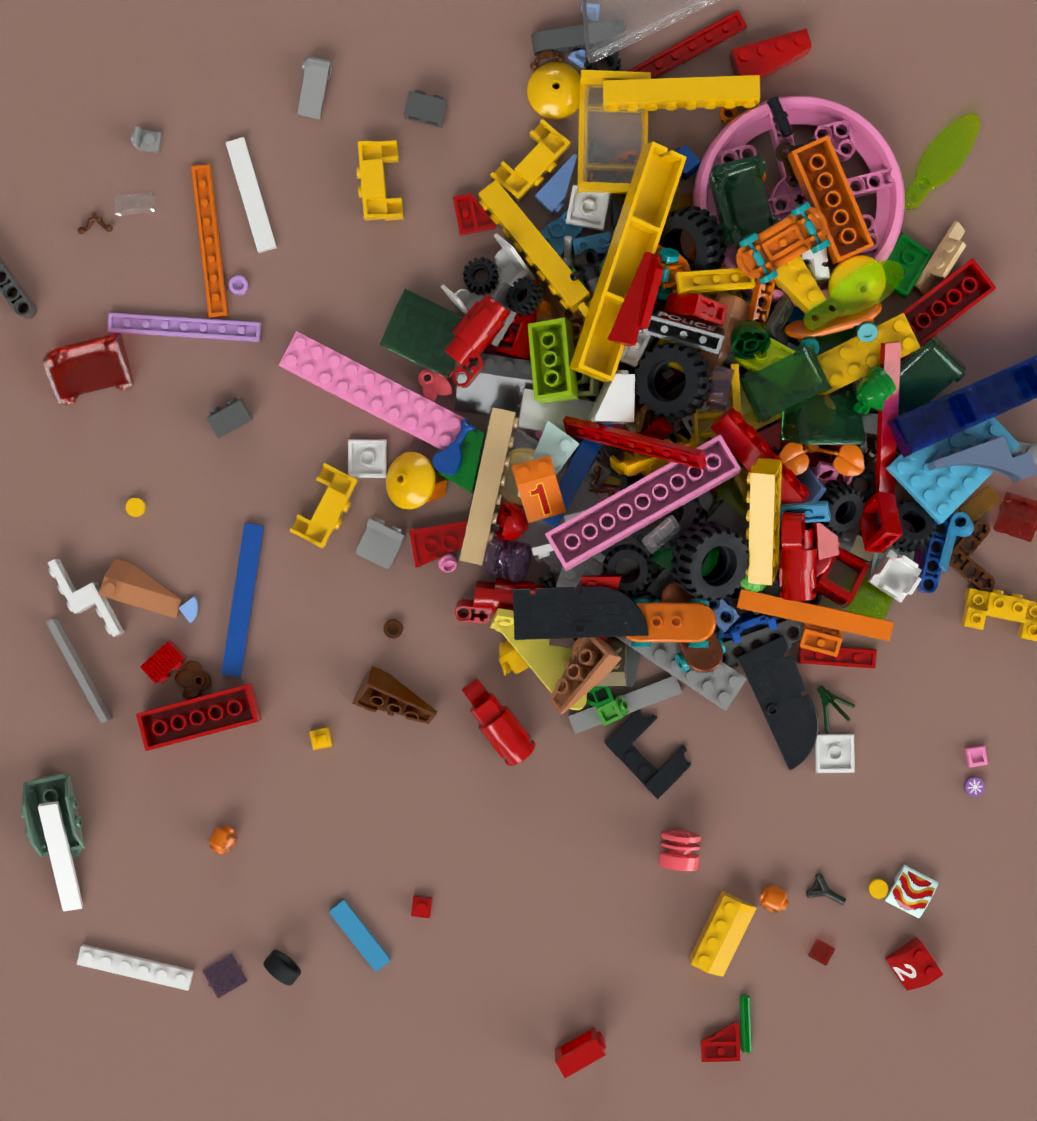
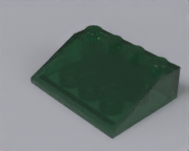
[380,289,463,379]

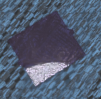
[203,954,248,998]

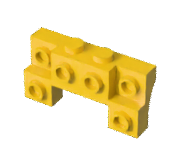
[490,118,571,201]
[356,140,404,221]
[610,433,698,477]
[289,463,359,549]
[961,588,1037,641]

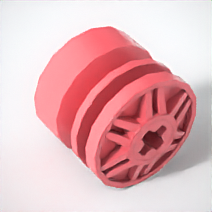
[658,829,701,871]

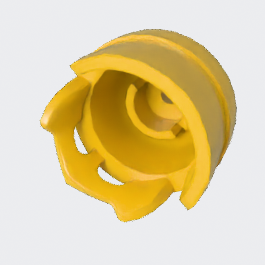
[499,640,530,675]

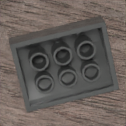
[454,354,533,417]

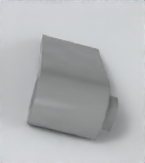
[297,56,332,119]

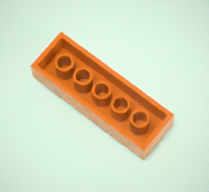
[787,135,874,264]

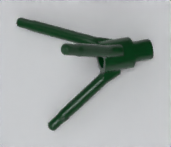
[816,685,855,734]

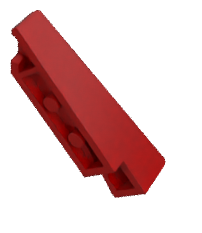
[608,252,663,347]

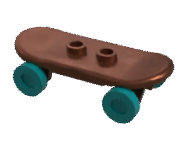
[652,581,726,673]

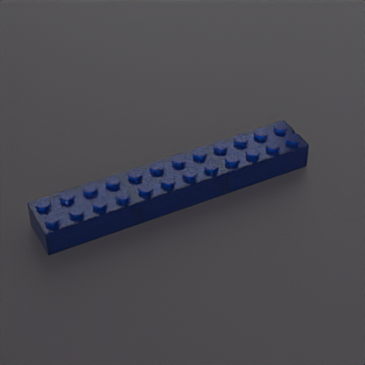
[887,355,1037,458]

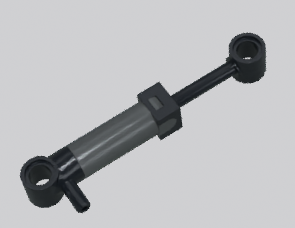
[570,248,639,388]

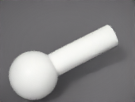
[562,236,573,269]

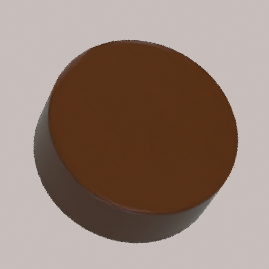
[384,619,403,639]

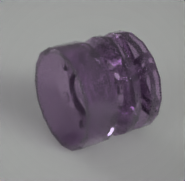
[484,536,532,583]

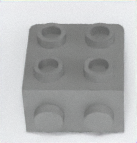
[356,517,406,569]

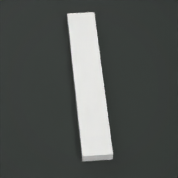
[226,137,277,253]
[38,801,83,911]

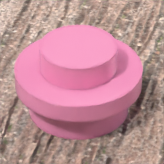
[438,555,457,573]

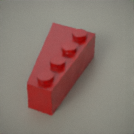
[729,28,812,81]

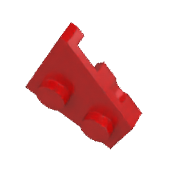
[453,193,496,236]
[700,1022,740,1062]

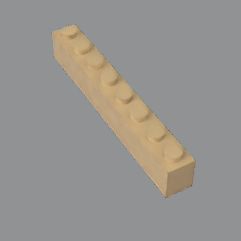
[460,408,519,565]

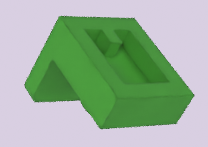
[595,695,629,726]

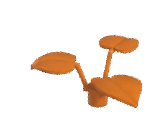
[778,391,864,476]

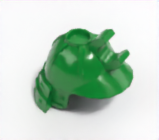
[853,365,897,415]

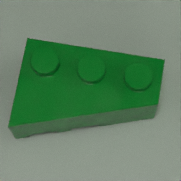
[439,428,485,494]

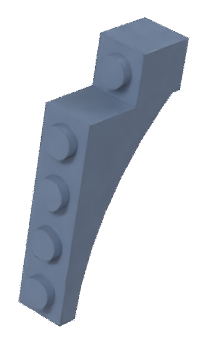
[927,435,1037,483]

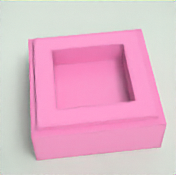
[964,745,988,768]

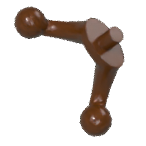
[530,50,564,70]
[77,212,113,234]
[588,466,615,497]

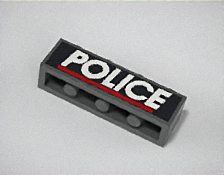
[642,309,725,354]

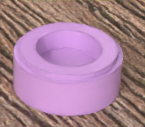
[229,275,249,295]

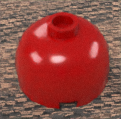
[495,501,529,541]

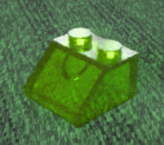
[841,577,893,619]

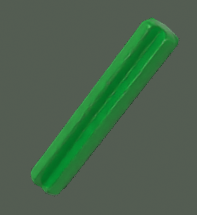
[739,995,752,1053]

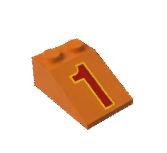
[512,455,566,523]

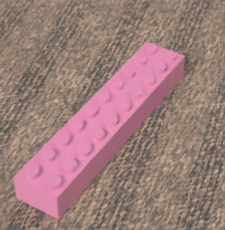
[279,331,465,451]
[545,434,741,571]

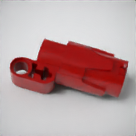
[444,294,510,388]
[779,512,817,601]
[454,577,546,624]
[461,678,536,766]

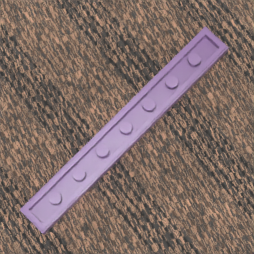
[107,313,262,342]

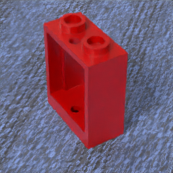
[664,293,728,325]
[859,491,903,553]
[814,547,870,608]
[555,1027,607,1078]

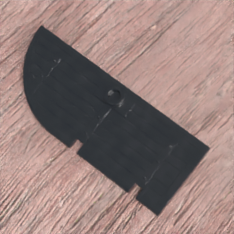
[513,586,649,640]
[737,636,819,771]

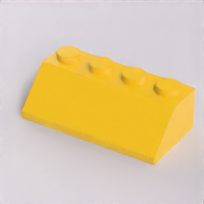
[688,891,756,977]

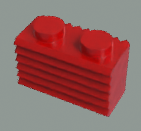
[140,641,187,684]

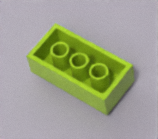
[528,317,579,405]

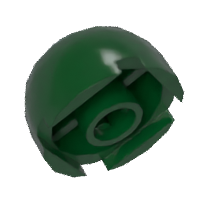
[730,320,771,360]

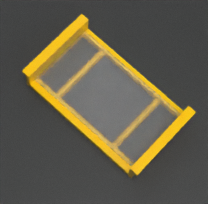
[577,70,651,194]

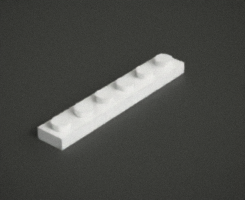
[77,944,194,991]

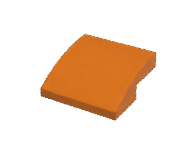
[799,623,843,657]

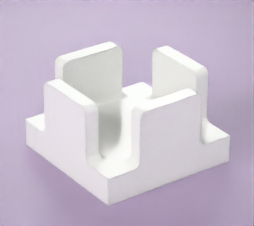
[868,549,922,603]

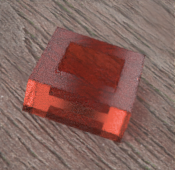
[808,938,835,966]

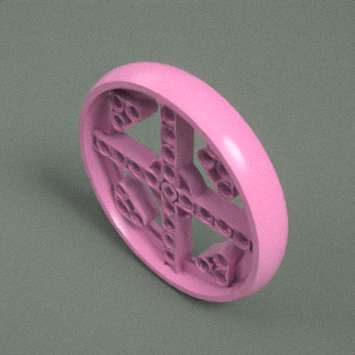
[693,96,905,307]

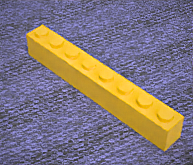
[603,75,760,112]
[478,180,591,313]

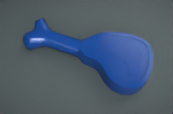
[432,419,475,476]

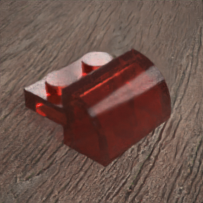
[993,491,1037,542]

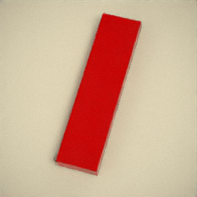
[798,647,877,669]

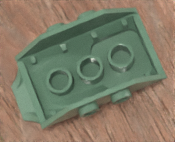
[21,773,85,858]

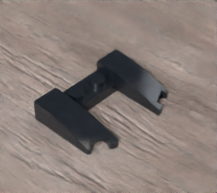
[604,709,691,800]

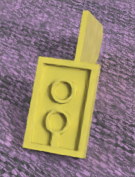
[490,608,587,710]

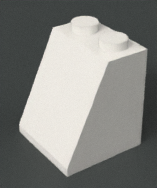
[587,370,635,424]

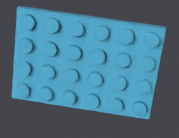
[886,389,1020,524]

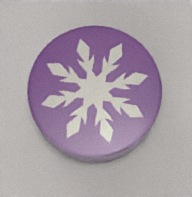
[964,777,985,797]

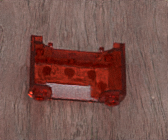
[42,333,134,405]

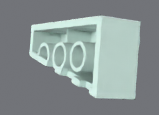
[517,421,579,498]

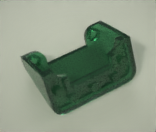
[709,154,780,249]
[898,334,966,421]
[740,344,833,424]
[781,389,866,445]

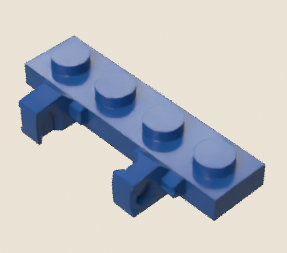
[719,611,781,644]

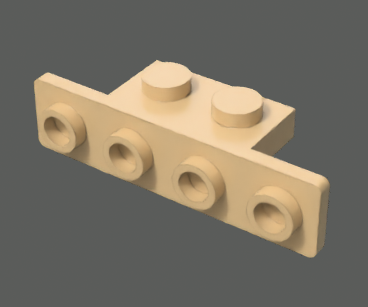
[915,221,966,295]

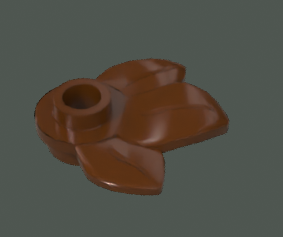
[174,661,211,699]

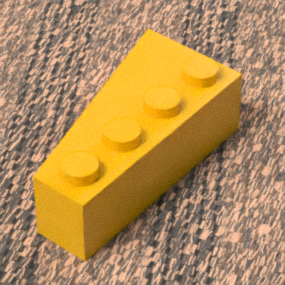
[774,256,826,314]

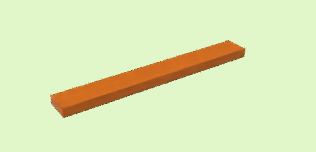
[191,164,229,318]
[736,588,894,641]

